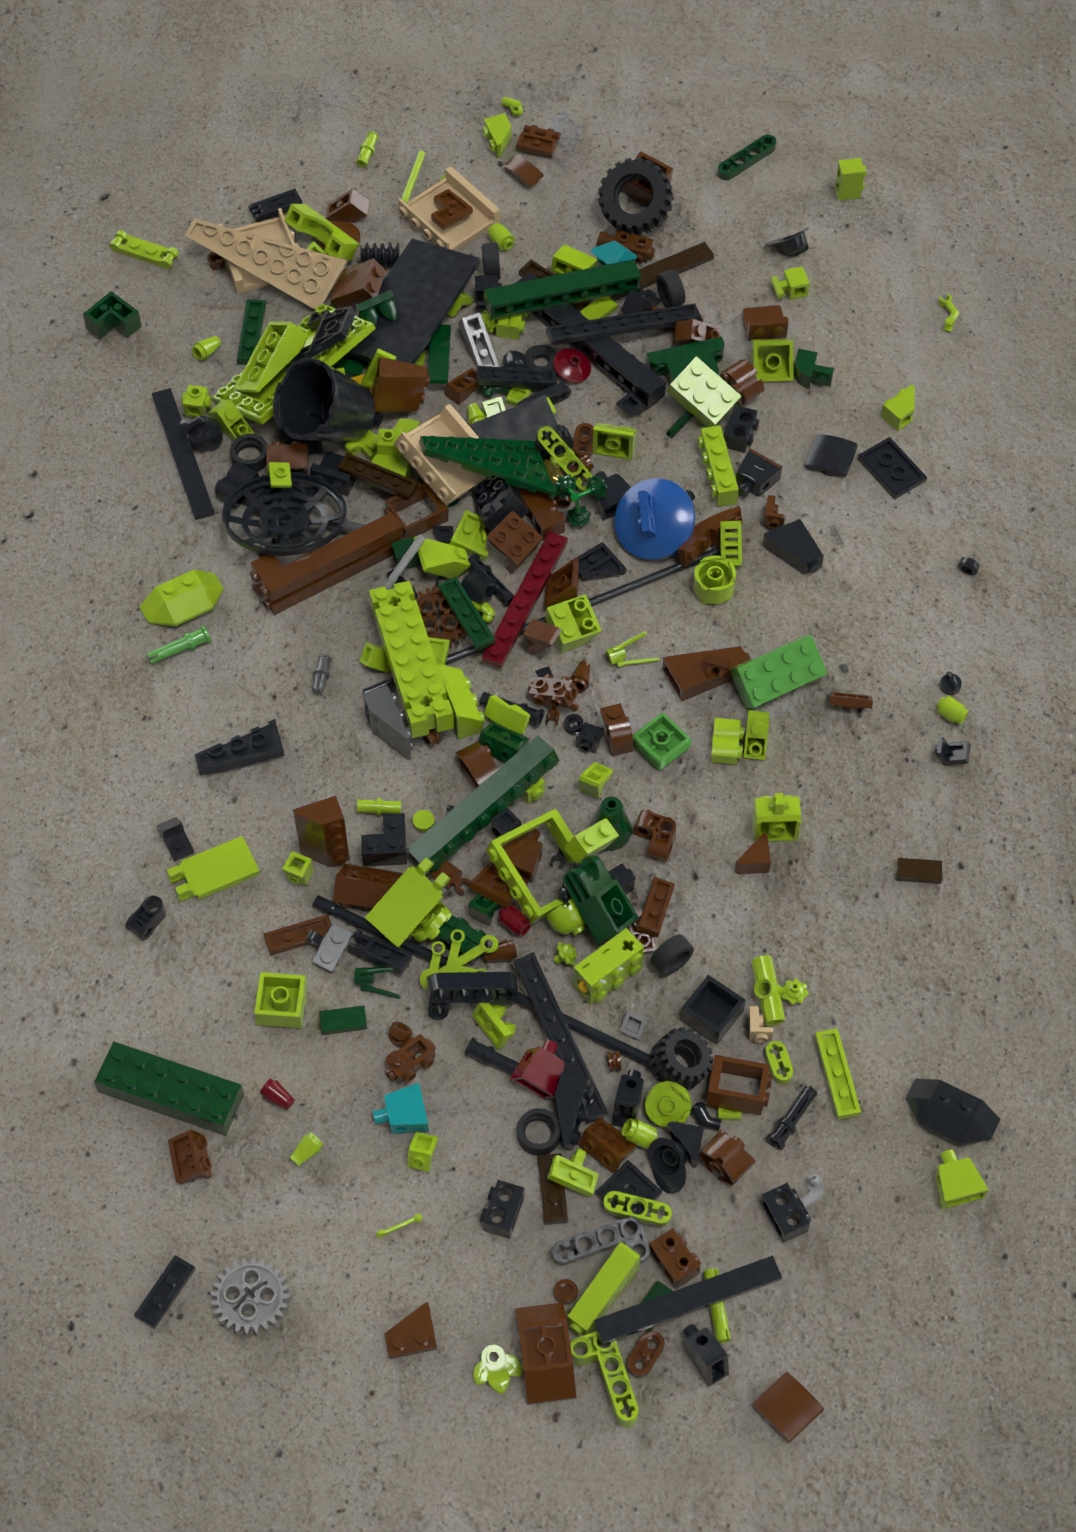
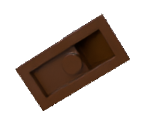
[523,619,561,655]

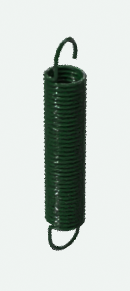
[664,410,694,440]

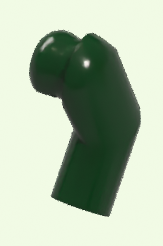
[482,385,512,397]

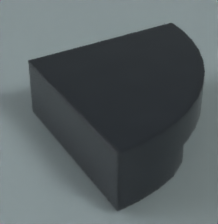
[433,526,453,545]

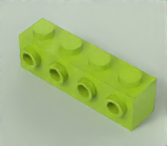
[697,425,739,507]

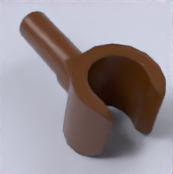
[546,706,560,726]

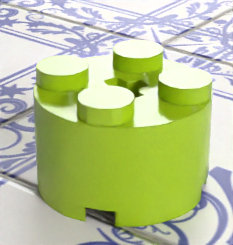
[693,556,736,604]

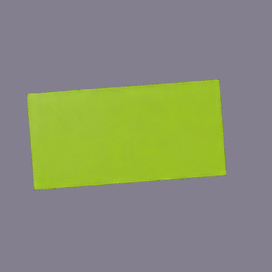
[212,304,375,425]

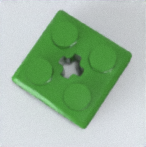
[633,713,691,770]

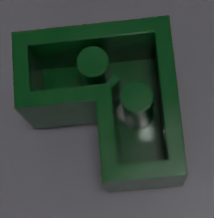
[83,291,142,339]

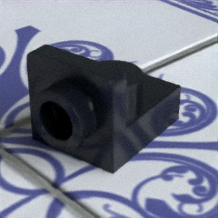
[576,722,605,754]

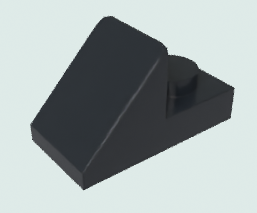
[156,817,194,862]

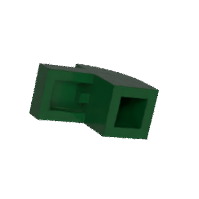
[794,348,834,389]

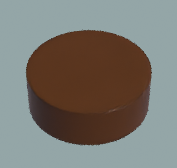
[554,1279,578,1305]

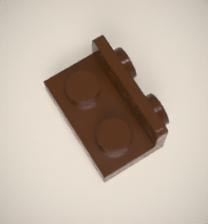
[579,1117,637,1173]
[168,1129,212,1185]

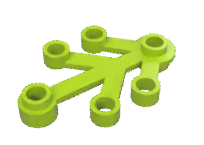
[420,929,499,990]

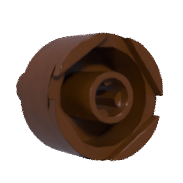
[720,359,764,406]
[699,1130,756,1186]

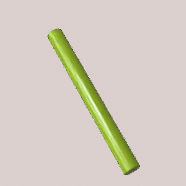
[401,151,426,204]

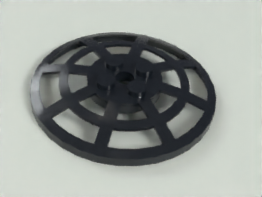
[222,472,347,556]

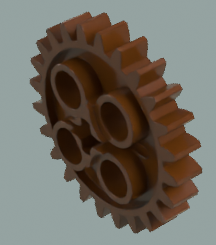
[414,585,466,648]

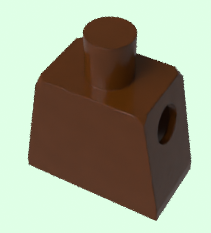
[502,829,543,883]

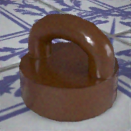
[388,1022,413,1047]

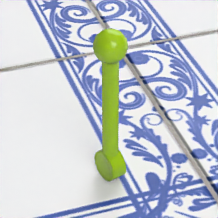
[376,1213,423,1239]

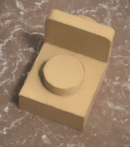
[748,1006,773,1043]

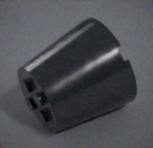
[273,358,375,443]

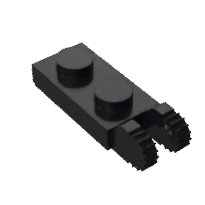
[347,933,412,975]

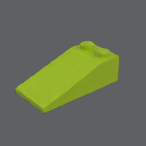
[234,321,308,392]

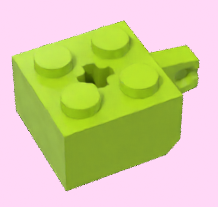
[752,793,801,842]

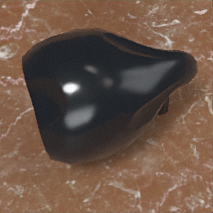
[179,416,223,452]

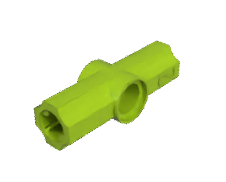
[751,955,786,1026]

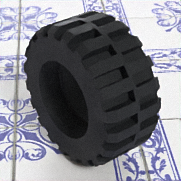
[598,157,674,235]

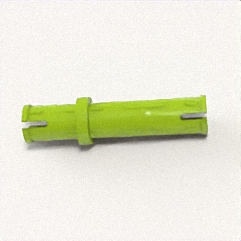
[703,1268,731,1344]

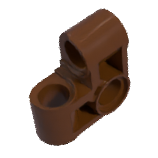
[633,810,676,862]

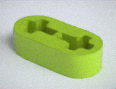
[765,1041,793,1085]

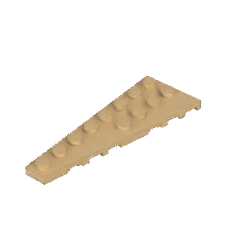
[185,218,347,310]

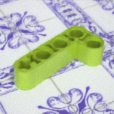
[570,1332,639,1428]

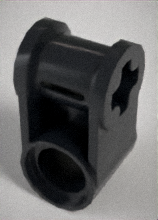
[125,896,166,940]

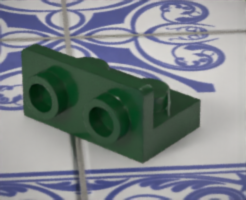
[478,721,530,763]

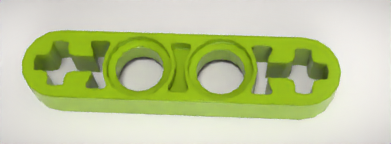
[537,426,593,491]

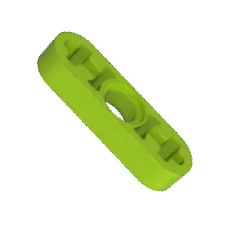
[604,1191,672,1227]

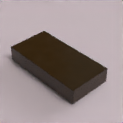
[897,858,942,884]

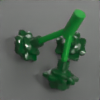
[554,474,607,528]

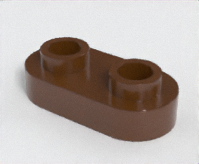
[573,423,594,458]
[627,1331,665,1378]

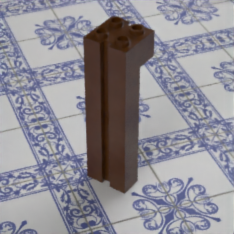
[250,512,403,616]

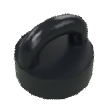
[940,671,962,695]

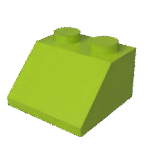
[751,339,793,382]
[592,423,637,460]

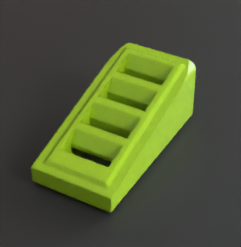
[720,521,742,566]

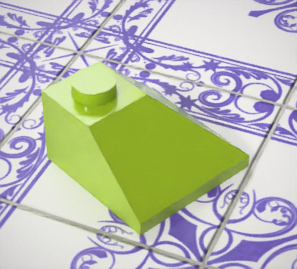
[414,536,470,579]

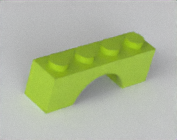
[284,204,359,261]

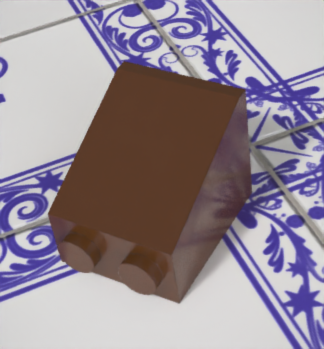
[371,357,430,412]

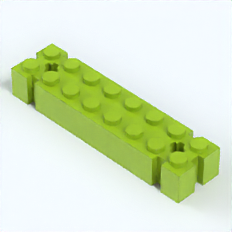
[369,581,454,738]

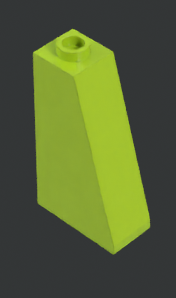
[366,418,420,486]
[567,1242,640,1336]

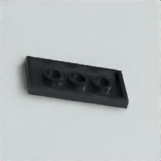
[471,395,558,441]

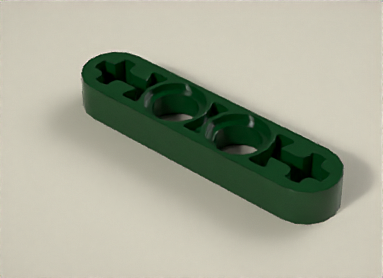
[717,134,777,180]

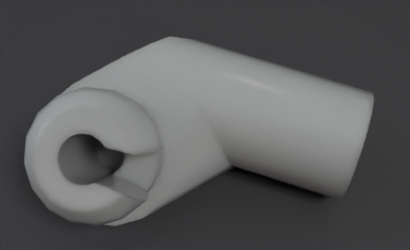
[799,1174,824,1209]

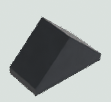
[667,1121,704,1169]

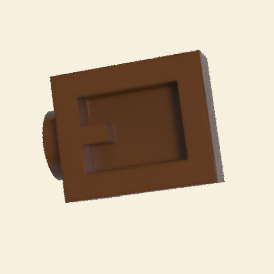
[763,495,785,529]

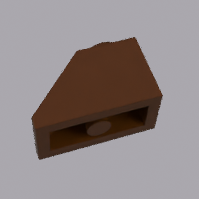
[325,188,370,223]

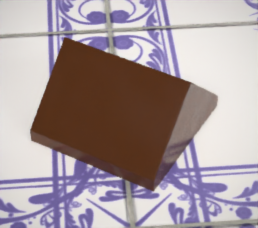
[544,557,579,608]

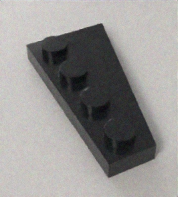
[195,719,285,776]

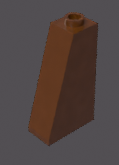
[662,646,751,702]

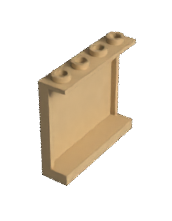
[398,166,500,251]
[218,208,299,294]
[394,404,489,506]

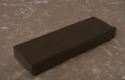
[538,1153,568,1225]

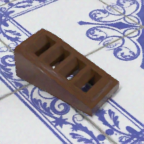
[445,368,481,405]

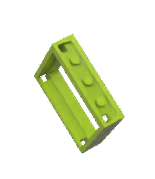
[485,808,581,924]

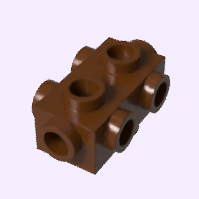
[528,674,579,712]
[384,1034,436,1085]

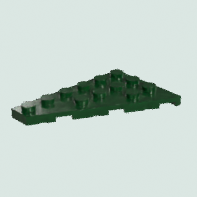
[419,436,557,498]

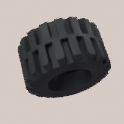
[649,1027,713,1090]

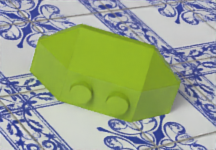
[139,569,224,626]

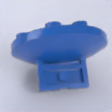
[615,478,695,560]

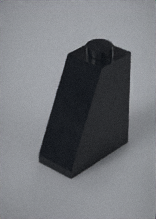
[762,519,824,575]

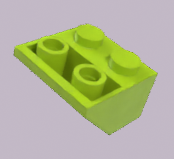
[545,594,602,654]

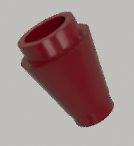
[260,1078,295,1110]

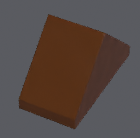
[735,833,771,875]

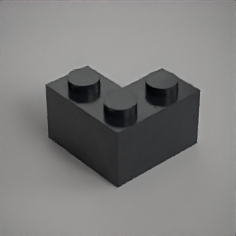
[361,813,407,867]

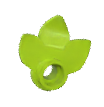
[473,1344,523,1394]

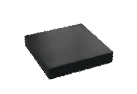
[595,1160,662,1226]

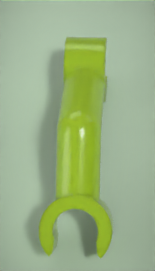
[938,293,959,332]

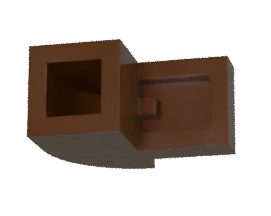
[600,703,633,757]

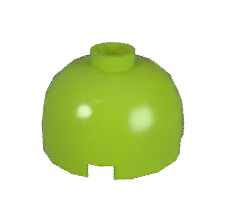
[546,899,586,936]

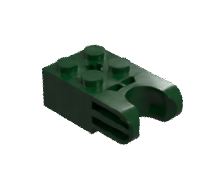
[563,855,639,943]

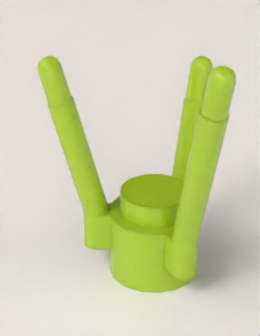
[605,631,660,668]

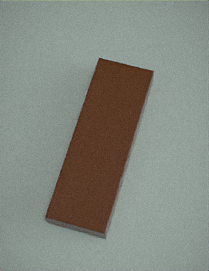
[637,876,675,938]
[264,914,332,956]

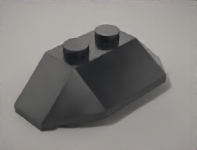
[905,1078,1001,1146]

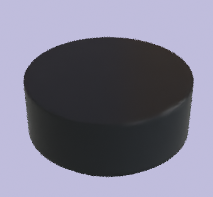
[958,557,980,575]

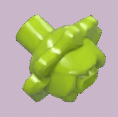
[481,310,497,333]
[554,942,578,966]
[782,979,809,1005]

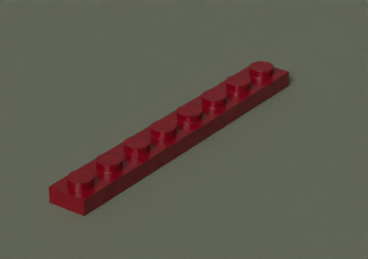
[482,531,568,669]

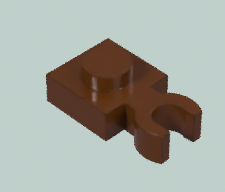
[431,860,471,896]

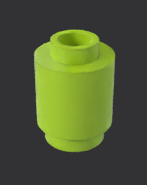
[488,223,515,251]
[936,695,969,725]
[622,1118,658,1149]

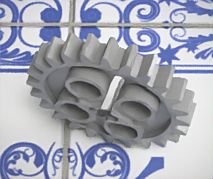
[211,1257,290,1337]

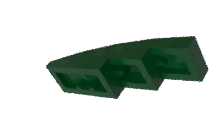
[428,324,451,384]

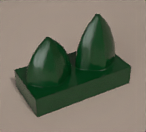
[355,290,397,326]

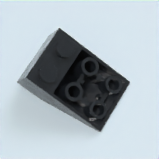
[472,475,529,531]

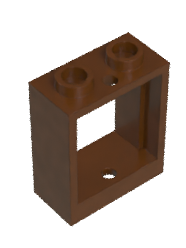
[384,482,449,539]
[706,1055,773,1115]

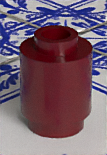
[498,905,532,937]

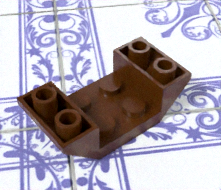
[515,1302,577,1405]

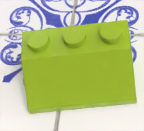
[438,664,485,740]

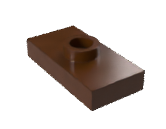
[829,692,873,710]

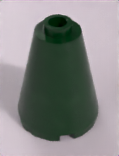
[589,796,632,851]

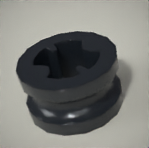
[564,714,583,736]

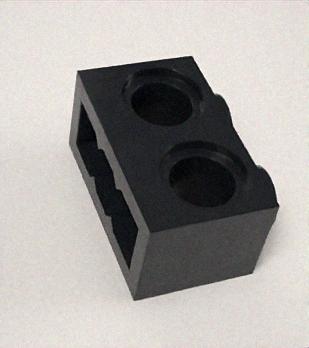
[723,405,760,453]
[480,1180,525,1239]
[761,1182,811,1243]

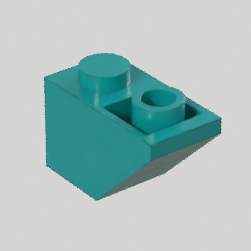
[590,241,637,265]

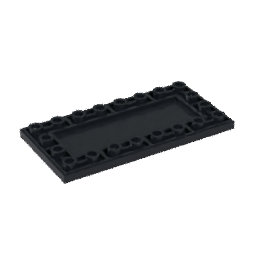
[346,238,481,364]

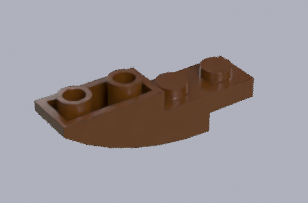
[678,507,743,567]

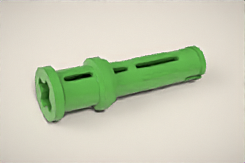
[147,625,212,665]

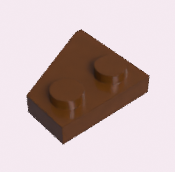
[385,1302,437,1359]

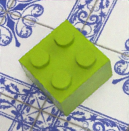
[254,972,308,1028]

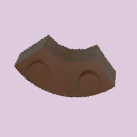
[455,742,499,789]

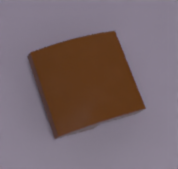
[752,1371,824,1443]

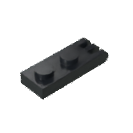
[248,189,303,222]

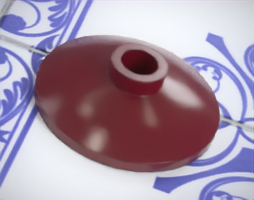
[553,348,591,383]

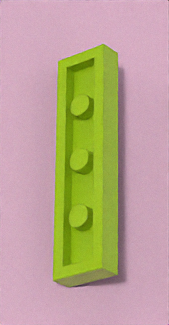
[815,1028,861,1120]

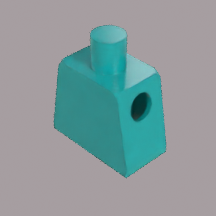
[372,1083,429,1134]

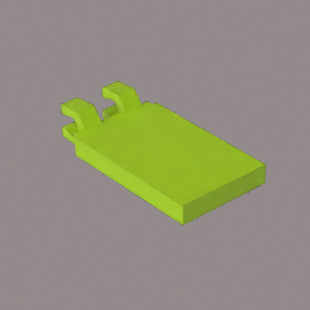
[167,836,260,902]
[365,857,451,948]

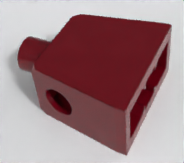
[510,1040,565,1100]

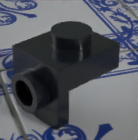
[935,737,971,766]

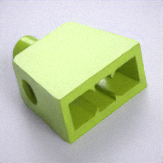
[935,1149,988,1210]

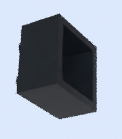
[680,975,746,1044]

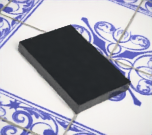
[857,437,927,500]

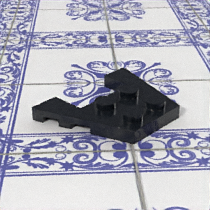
[290,306,356,364]

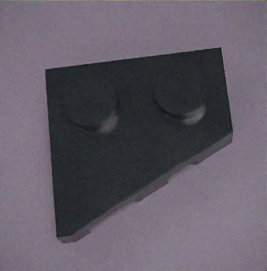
[577,542,627,580]

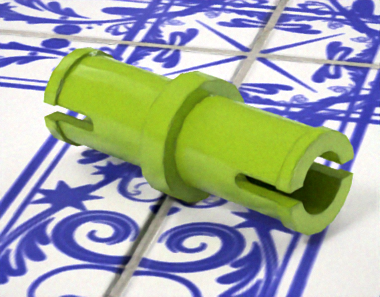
[356,131,379,168]
[357,798,401,816]

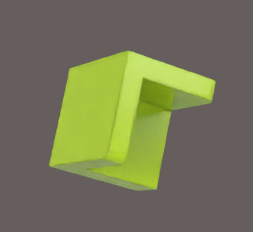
[359,642,391,673]

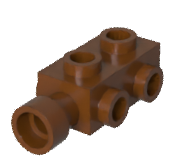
[597,230,655,264]

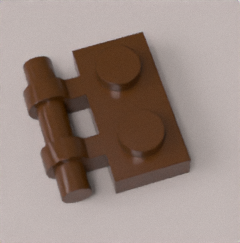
[516,125,561,158]

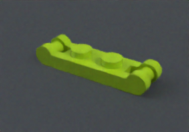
[109,230,179,269]

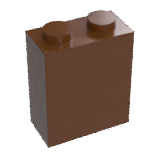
[330,258,386,308]

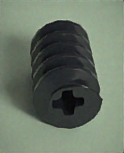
[360,243,400,268]

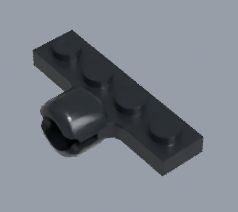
[476,350,557,389]

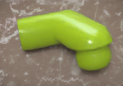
[471,600,495,622]

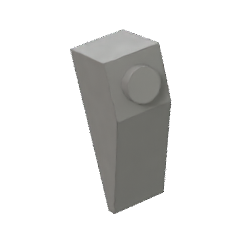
[458,312,499,367]

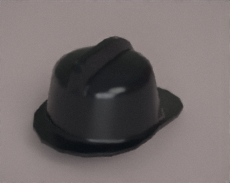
[765,228,809,257]
[649,1137,687,1193]

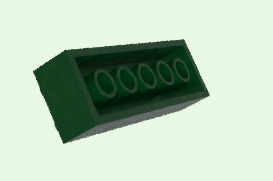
[94,1041,244,1136]

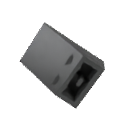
[363,686,413,760]

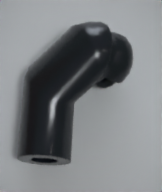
[692,1102,722,1130]

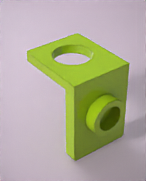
[266,462,292,488]

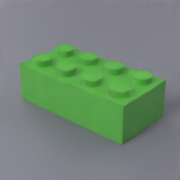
[729,635,828,708]

